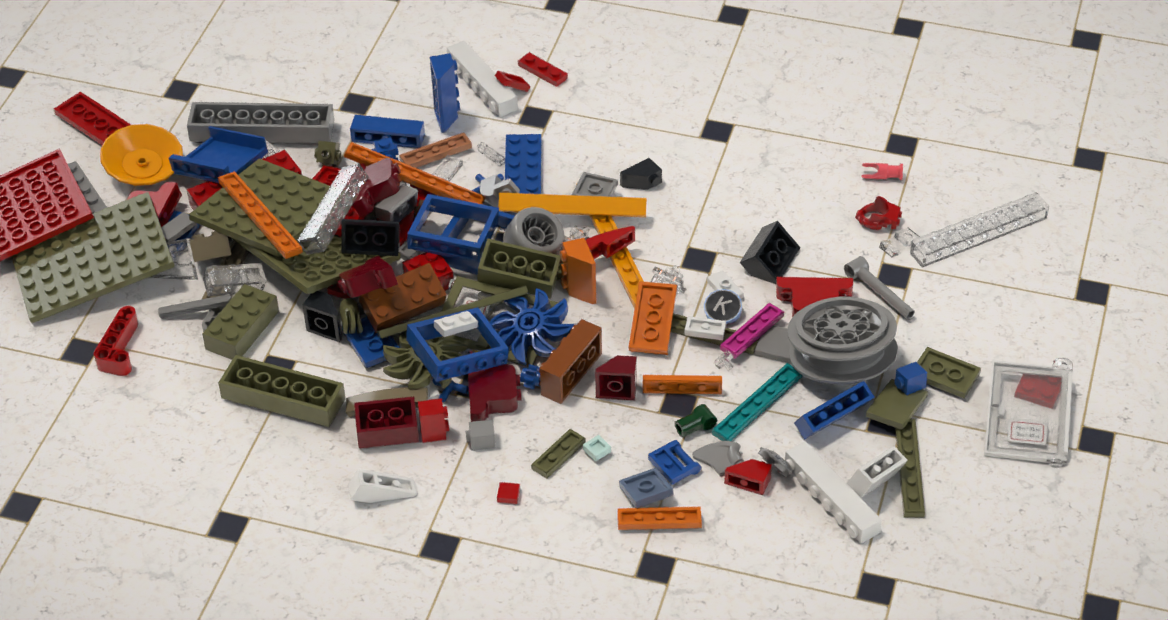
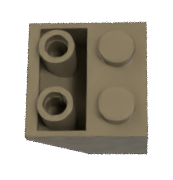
[189,231,231,262]

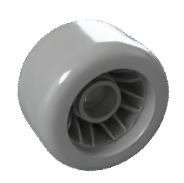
[503,207,564,255]

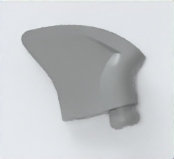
[692,441,744,476]

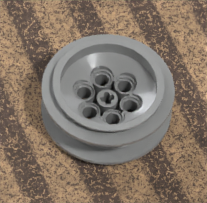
[787,297,898,385]

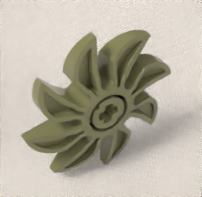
[383,331,467,389]

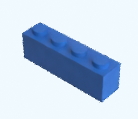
[350,115,425,148]
[794,381,875,440]

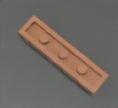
[399,132,472,168]

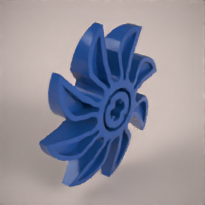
[490,289,575,365]

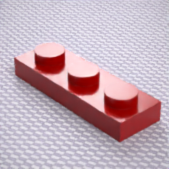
[518,52,568,87]

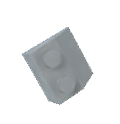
[375,185,418,222]

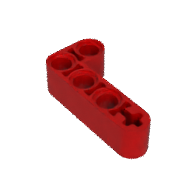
[94,306,139,376]

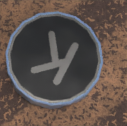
[704,289,742,324]

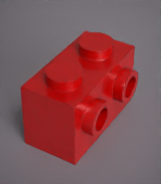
[418,398,450,443]

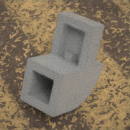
[480,175,520,208]

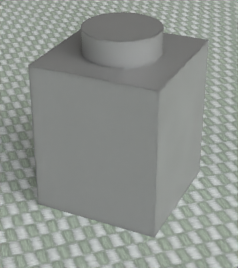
[466,420,495,450]

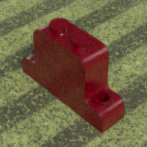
[351,158,401,218]
[337,256,398,298]
[468,364,522,422]

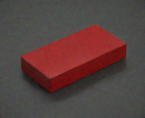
[494,71,530,92]

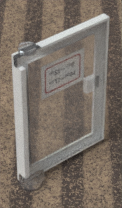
[984,358,1073,468]

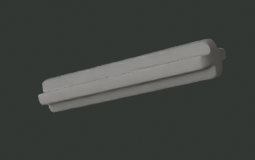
[158,294,232,318]

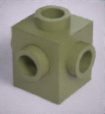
[314,141,342,167]

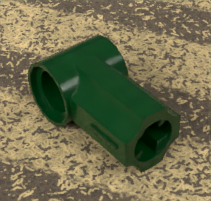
[675,404,718,437]

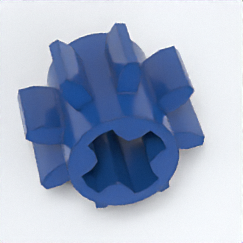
[520,364,540,390]

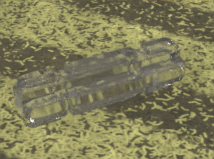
[477,142,505,167]

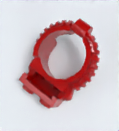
[855,196,902,230]

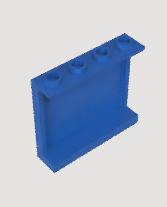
[169,126,268,183]

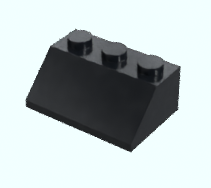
[341,219,400,256]
[740,220,801,284]

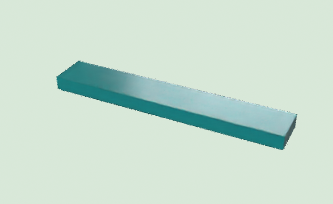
[712,363,803,441]

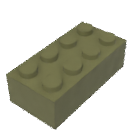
[477,239,561,299]
[202,284,279,360]

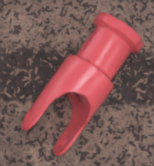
[861,163,903,180]

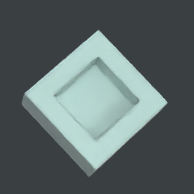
[583,435,611,462]

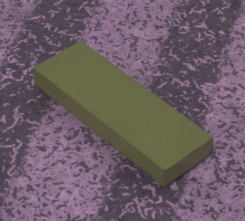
[531,429,586,479]

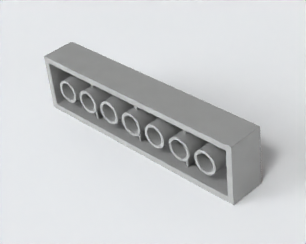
[187,102,335,143]

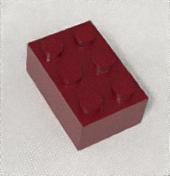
[354,396,419,449]

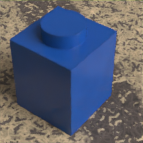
[894,362,927,395]

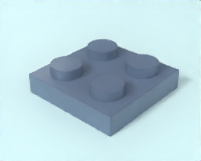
[619,468,674,508]

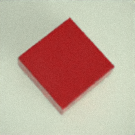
[497,482,520,504]

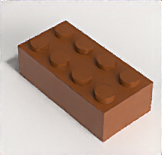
[359,263,447,333]
[539,319,602,404]

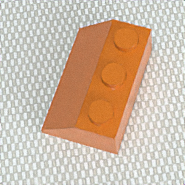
[560,238,596,304]

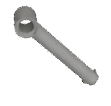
[844,256,915,319]

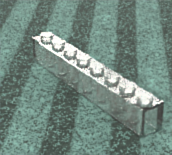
[910,192,1049,268]

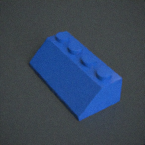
[430,53,460,133]

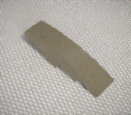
[346,387,428,417]

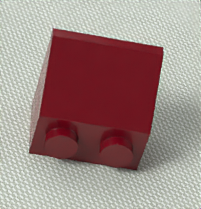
[595,355,637,401]

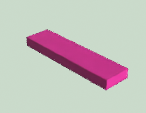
[720,303,784,359]

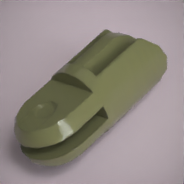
[339,298,363,334]

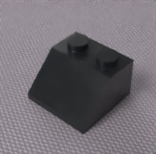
[302,291,342,343]

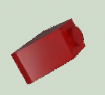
[724,459,772,495]

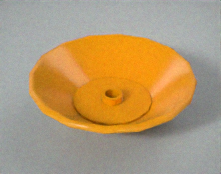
[100,124,183,186]

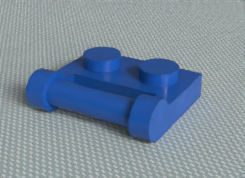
[648,440,702,485]

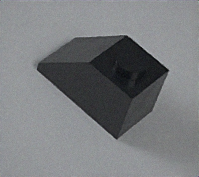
[620,158,662,190]

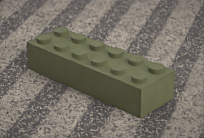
[218,355,346,427]

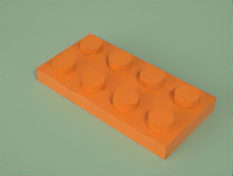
[629,281,677,355]

